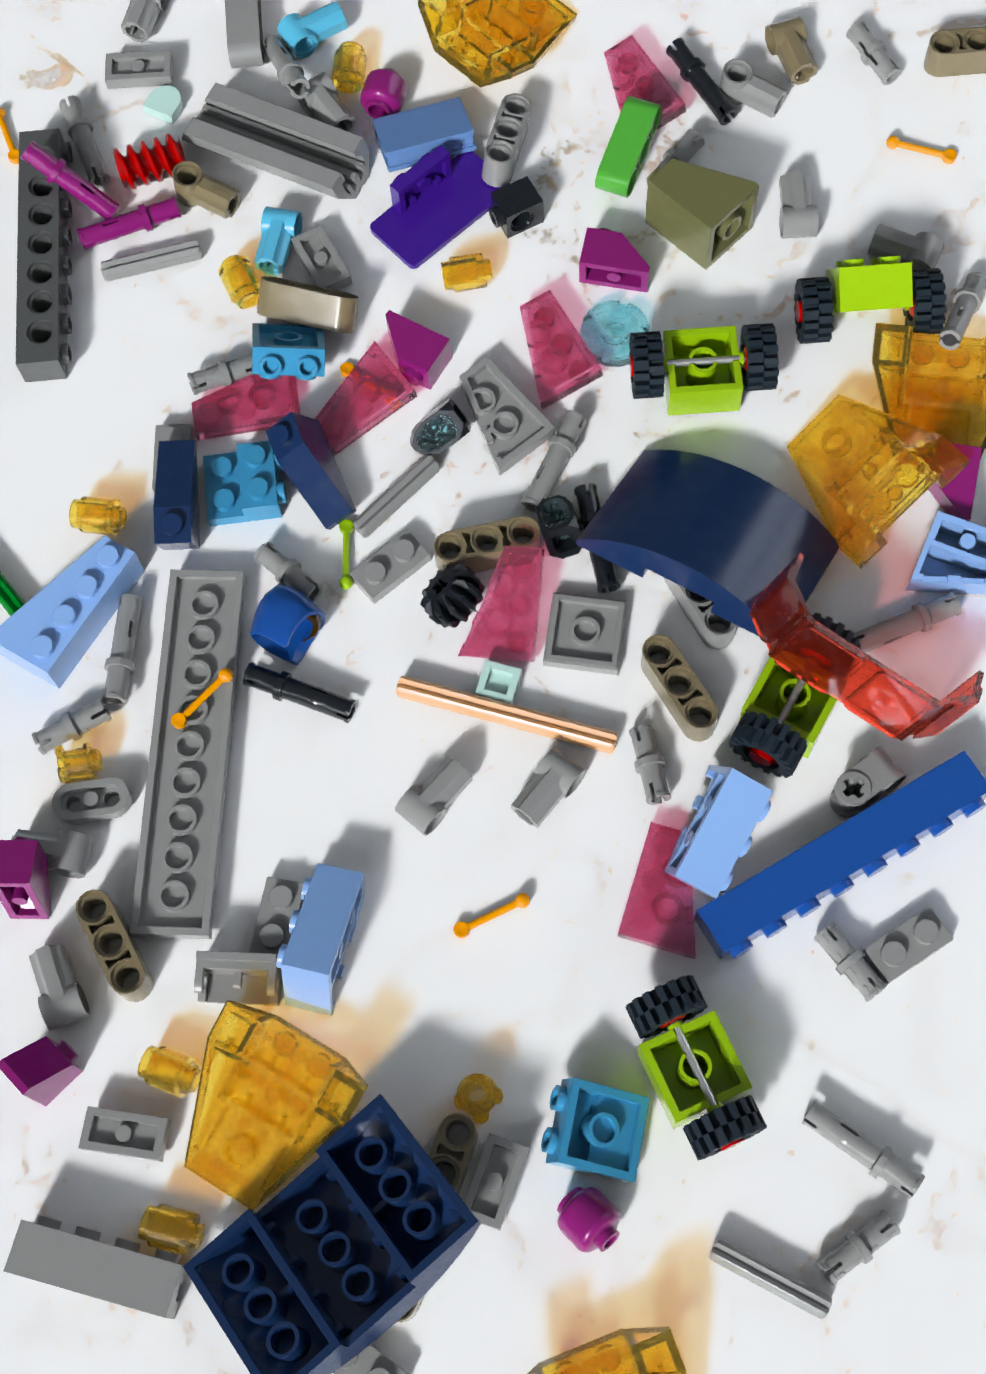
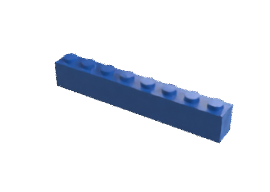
[694,751,986,960]

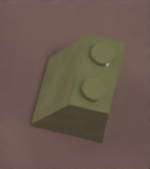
[645,159,759,270]

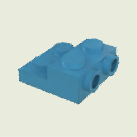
[252,323,325,380]
[203,440,287,526]
[541,1077,650,1182]

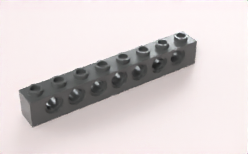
[15,128,73,382]

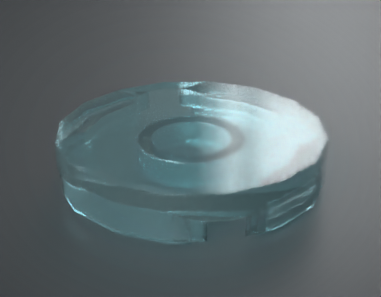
[580,300,650,367]

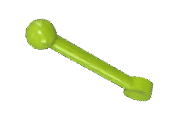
[339,519,354,590]

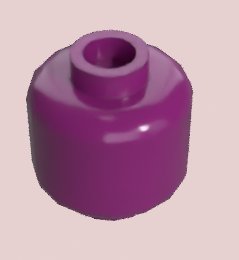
[360,68,407,119]
[557,1186,620,1253]

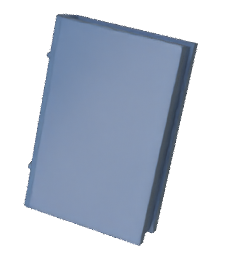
[372,97,477,173]

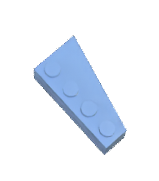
[0,536,145,689]

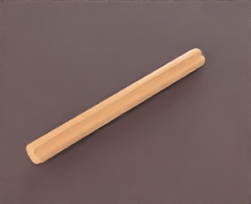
[396,675,618,754]

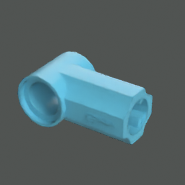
[277,2,348,59]
[254,206,303,277]

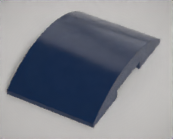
[576,449,840,645]
[183,1094,481,1374]

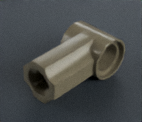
[765,16,818,85]
[172,161,241,219]

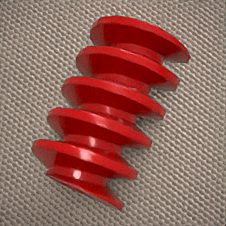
[113,133,186,190]

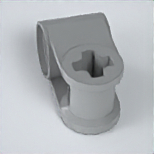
[830,746,907,818]

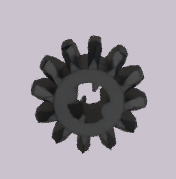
[420,563,485,628]

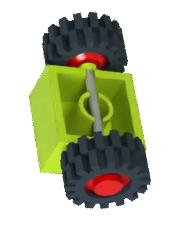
[794,256,947,344]
[629,323,779,416]
[729,612,861,778]
[625,975,767,1161]

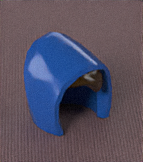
[250,583,326,665]

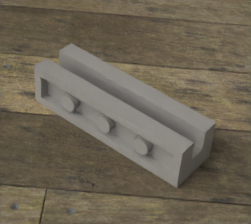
[3,1215,188,1319]

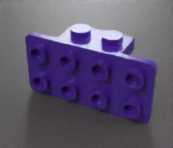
[370,145,510,269]

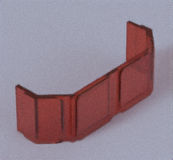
[749,553,984,741]

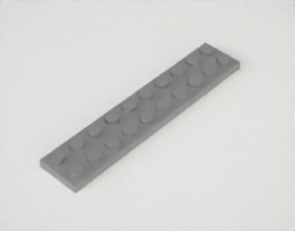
[129,569,246,939]

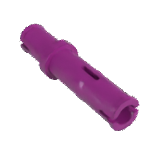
[20,140,120,220]
[77,196,182,250]

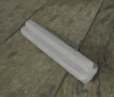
[101,239,202,282]
[353,454,440,538]
[709,1238,832,1319]

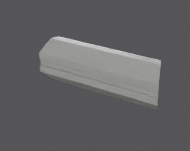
[182,82,370,199]

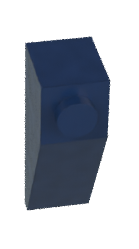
[266,412,356,530]
[153,439,200,550]

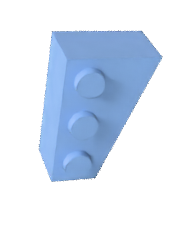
[905,510,986,595]
[664,765,773,899]
[276,863,364,1016]

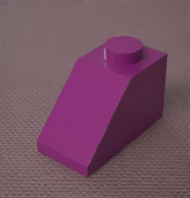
[579,227,650,293]
[385,310,452,390]
[921,441,982,521]
[0,837,51,919]
[0,1036,83,1106]

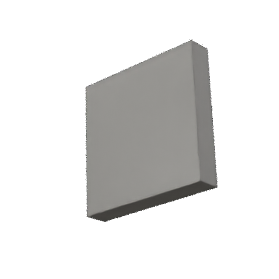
[543,592,627,675]

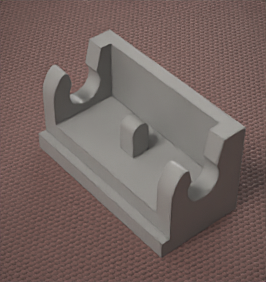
[194,951,282,1006]

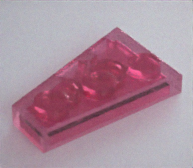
[604,35,686,130]
[519,290,603,410]
[315,341,417,456]
[191,374,301,441]
[458,546,545,663]
[618,822,696,960]

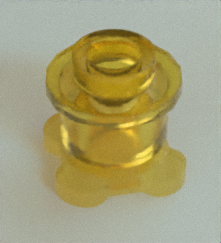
[55,742,103,784]
[454,1073,503,1124]

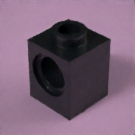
[488,176,544,238]

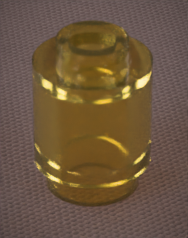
[331,41,367,94]
[441,252,493,293]
[218,255,260,309]
[69,496,127,535]
[137,1045,203,1098]
[138,1203,205,1257]

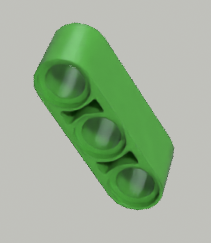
[595,95,662,198]

